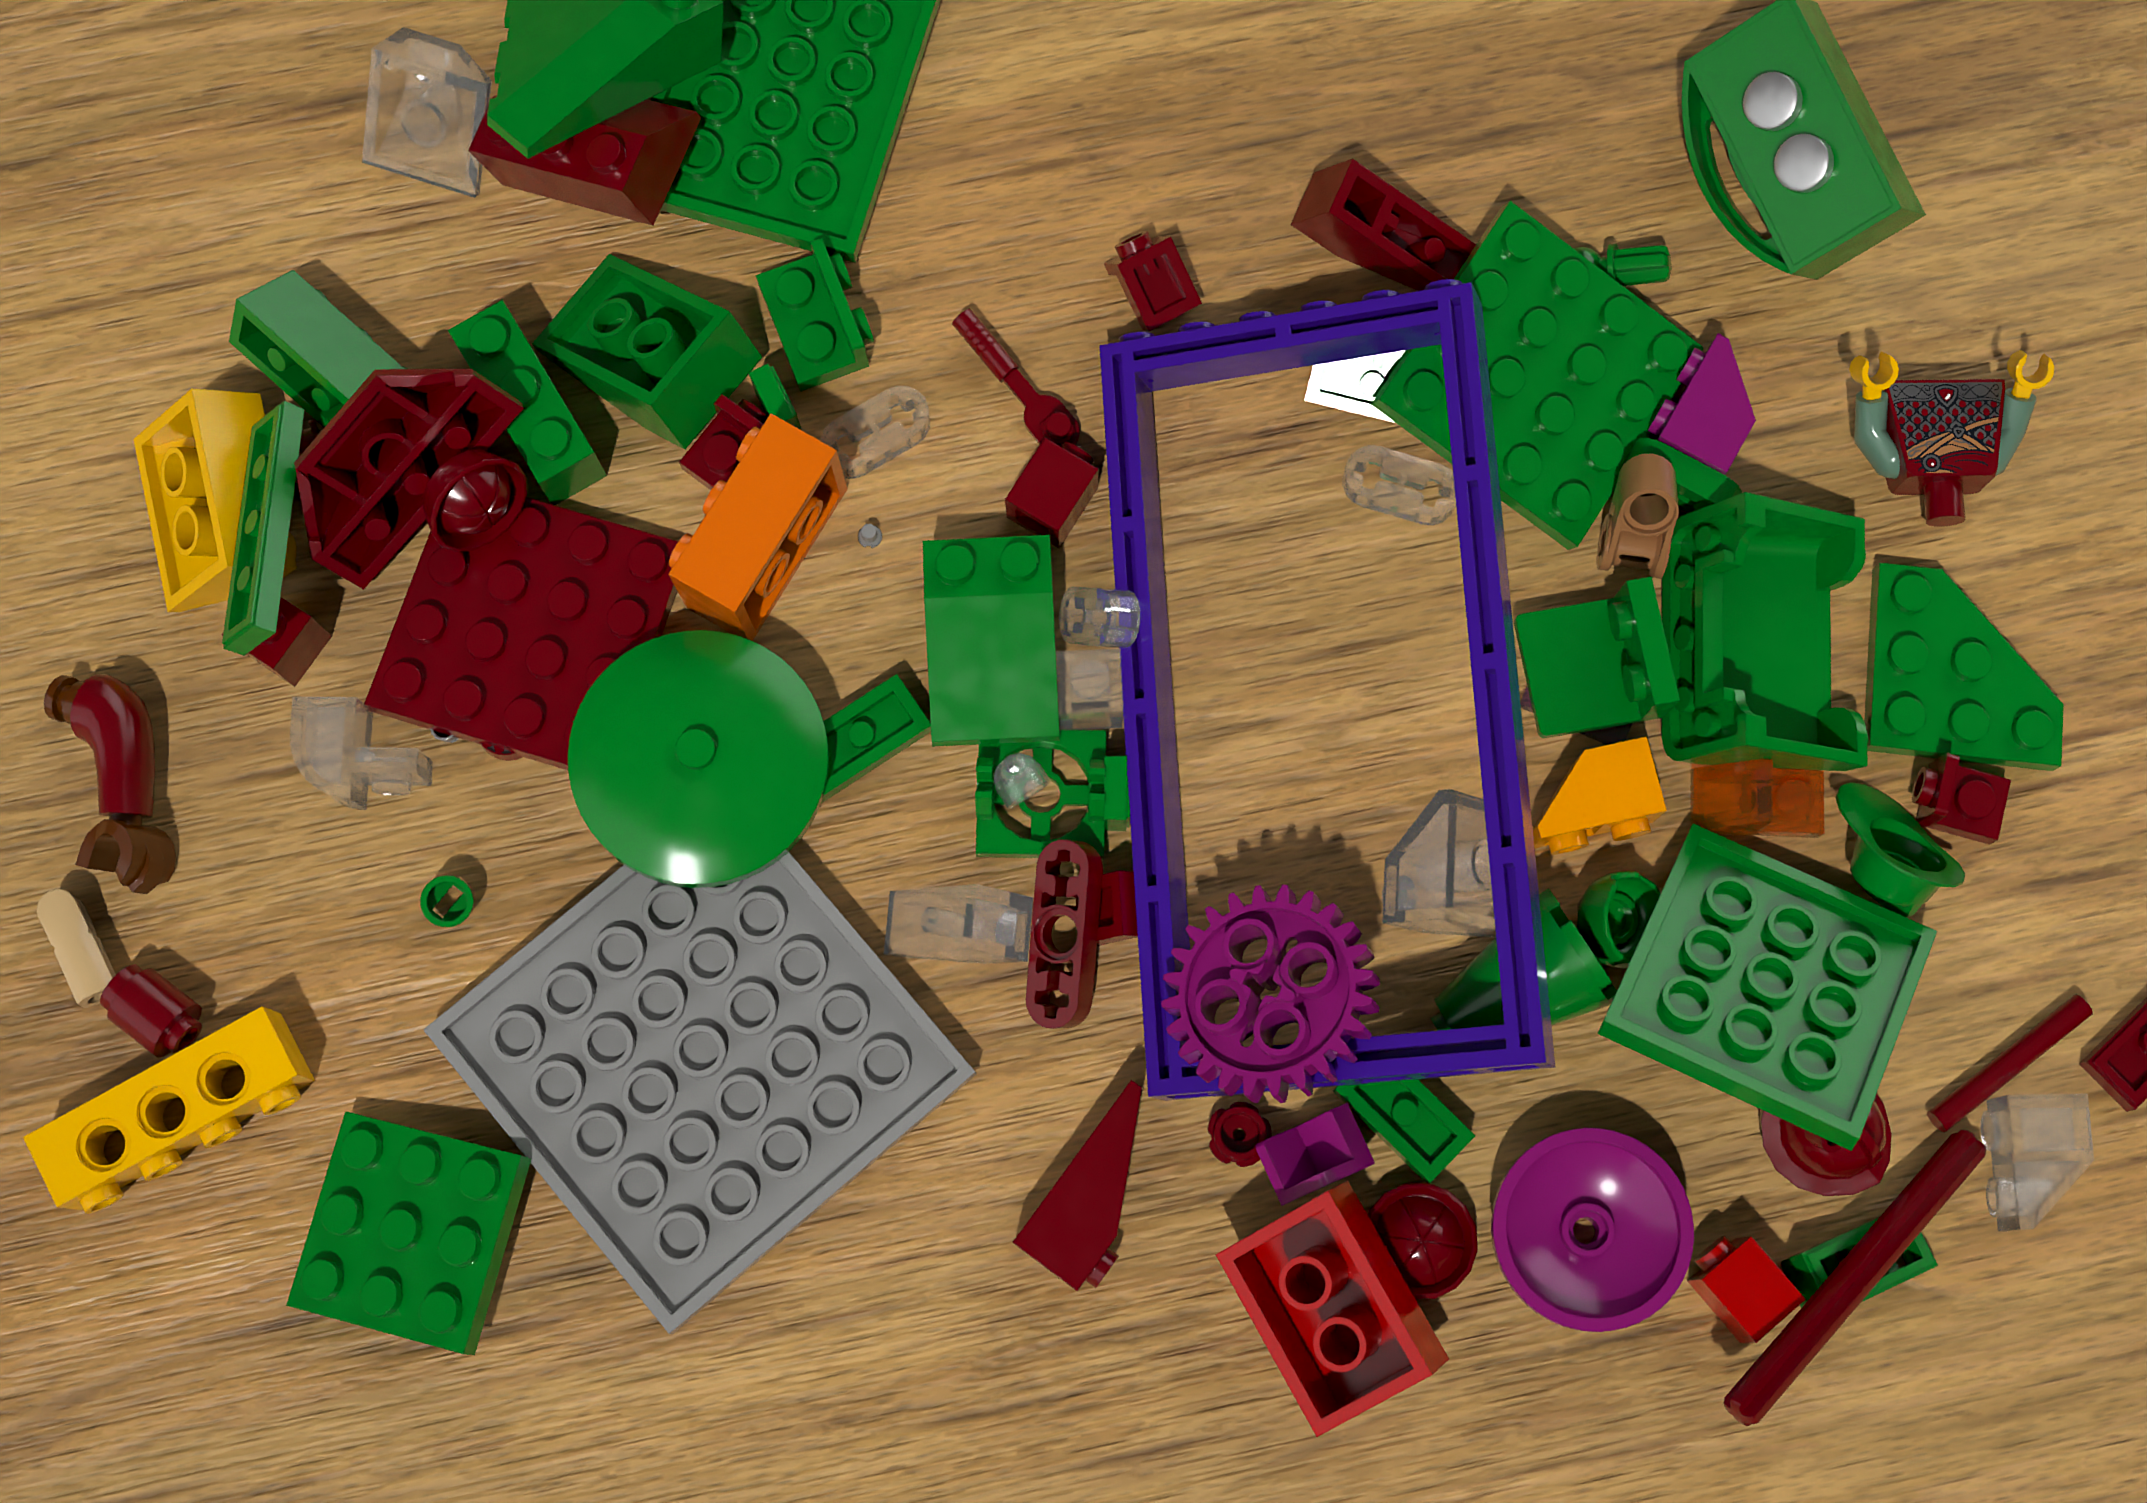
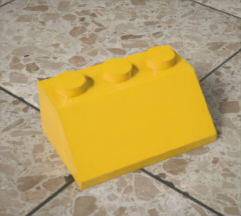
[133,388,297,612]

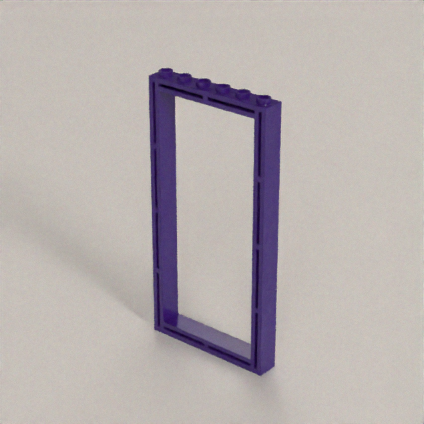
[1099,279,1556,1101]

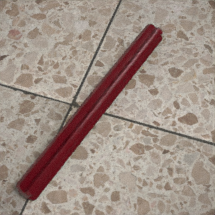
[1723,1129,1986,1426]

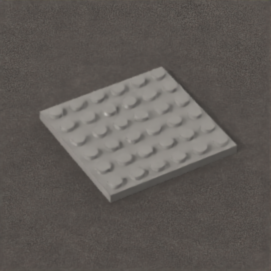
[424,852,977,1334]

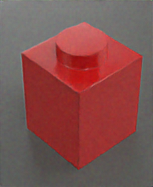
[1687,1235,1806,1343]

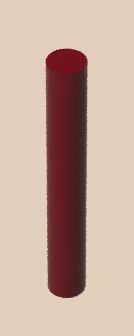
[1927,994,2093,1133]

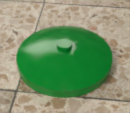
[568,630,829,888]

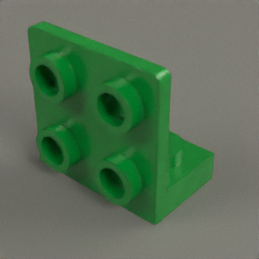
[1514,577,1680,738]

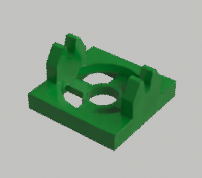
[975,730,1106,860]

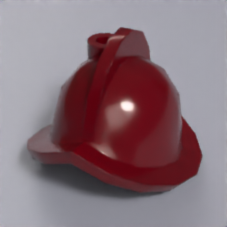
[1760,1094,1892,1196]

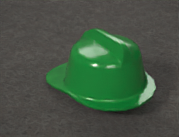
[1835,782,1965,918]

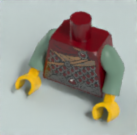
[1849,350,2054,527]

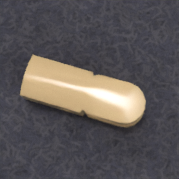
[36,889,116,1008]

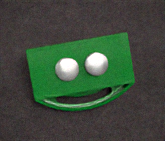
[1682,0,1926,280]

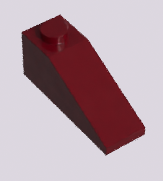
[1290,159,1476,291]
[1013,1080,1142,1292]

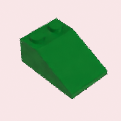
[532,254,762,449]
[922,535,1060,747]

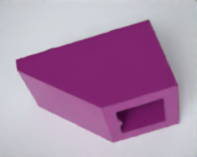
[1648,333,1756,475]

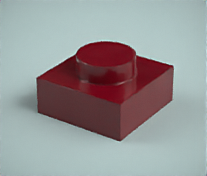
[1076,871,1138,946]

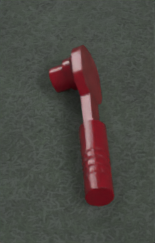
[952,308,1080,446]

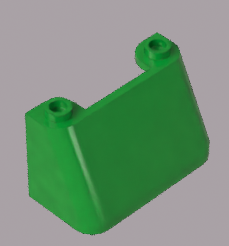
[1662,492,1868,771]

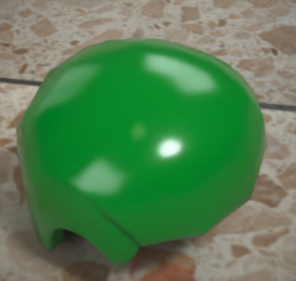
[1577,871,1660,969]

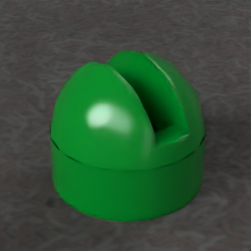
[420,875,474,927]

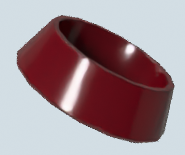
[422,450,527,552]
[1368,1182,1478,1300]

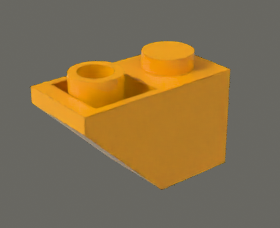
[1533,736,1667,855]

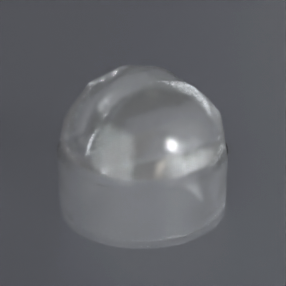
[993,753,1051,809]

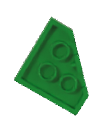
[1864,563,2064,771]

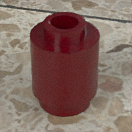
[100,964,202,1058]

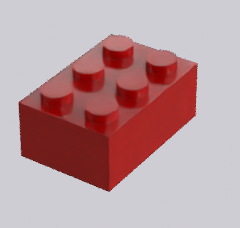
[1216,1180,1449,1437]

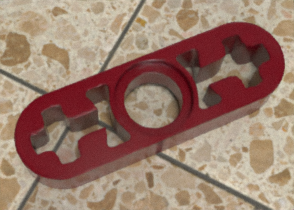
[1026,840,1103,1029]

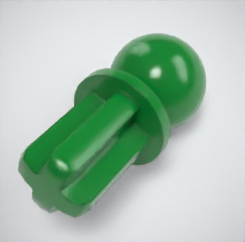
[1574,243,1672,286]

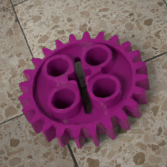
[1161,884,1380,1103]

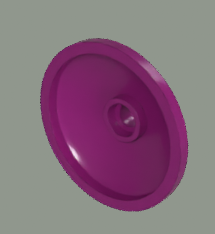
[1491,1128,1694,1332]

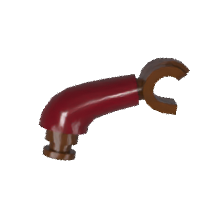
[44,674,176,894]

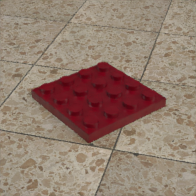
[364,497,678,770]

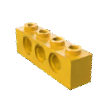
[23,1006,315,1214]

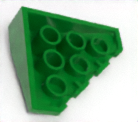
[487,0,723,159]

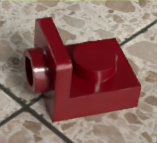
[1104,231,1202,332]
[679,394,768,490]
[1912,753,2011,845]

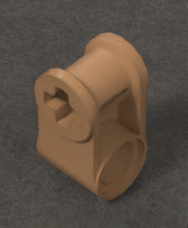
[1597,454,1679,579]

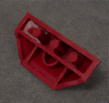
[294,369,524,590]

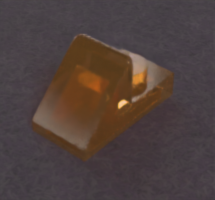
[1690,759,1825,838]

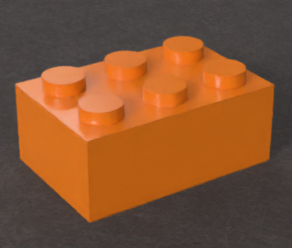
[669,413,847,641]

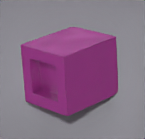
[1256,1103,1375,1206]

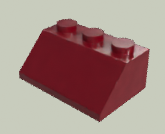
[468,95,701,226]

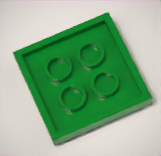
[286,1111,532,1355]

